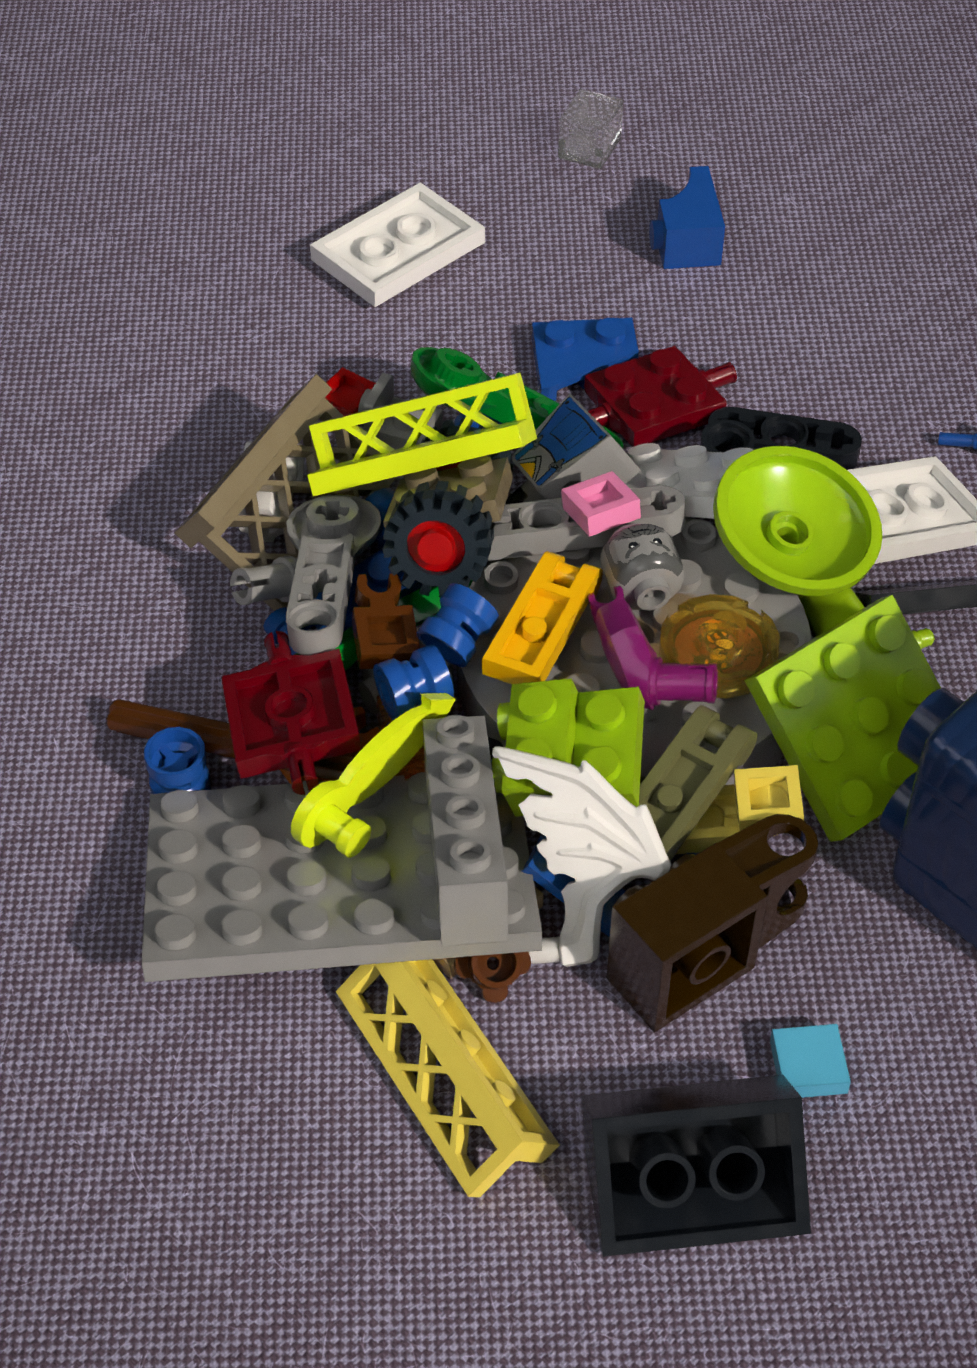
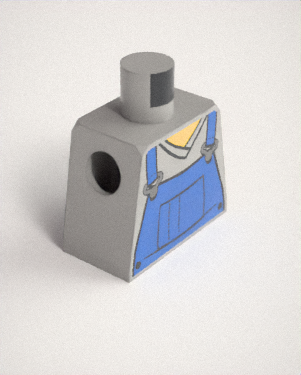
[506,393,641,505]

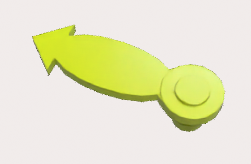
[290,693,456,858]

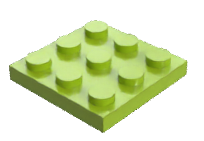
[744,595,941,842]

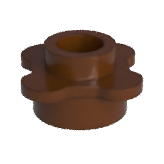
[454,952,531,1003]

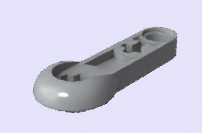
[286,494,381,655]

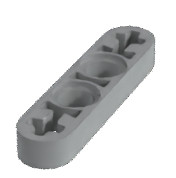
[488,486,686,561]

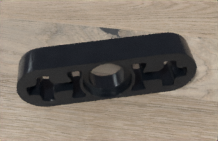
[708,407,862,470]

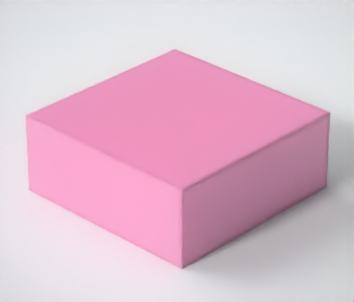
[561,471,641,537]

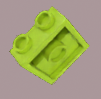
[492,678,645,817]

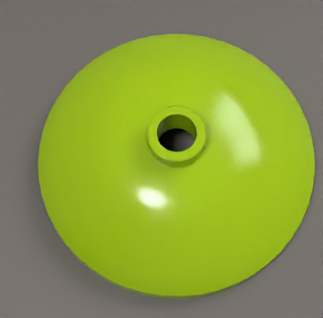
[713,446,882,596]

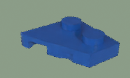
[532,317,639,401]

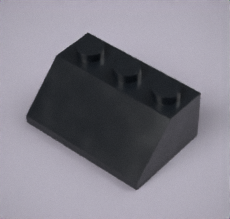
[581,1074,811,1257]

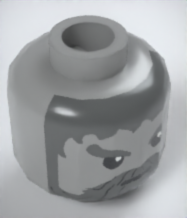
[600,523,685,610]

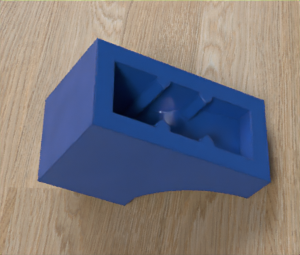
[649,166,725,269]

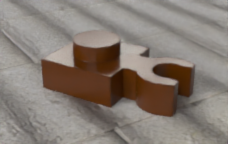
[351,573,420,670]

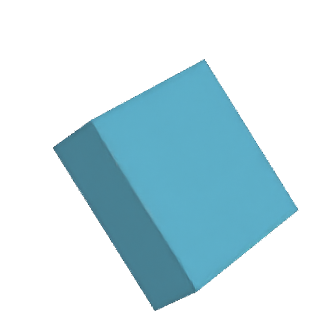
[770,1024,851,1098]

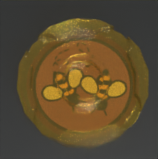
[659,594,780,699]

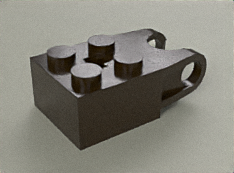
[606,814,819,1033]

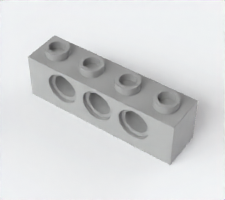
[422,715,508,946]

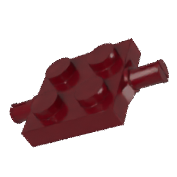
[585,346,737,447]
[221,631,362,795]

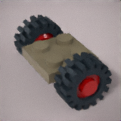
[383,418,513,597]

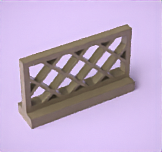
[174,374,397,611]

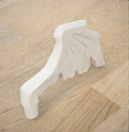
[492,746,671,967]

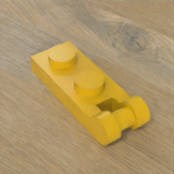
[482,551,603,684]

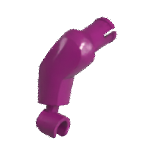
[588,586,718,710]

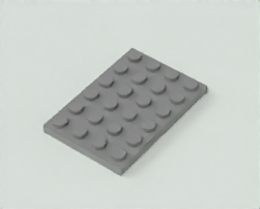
[142,772,542,982]

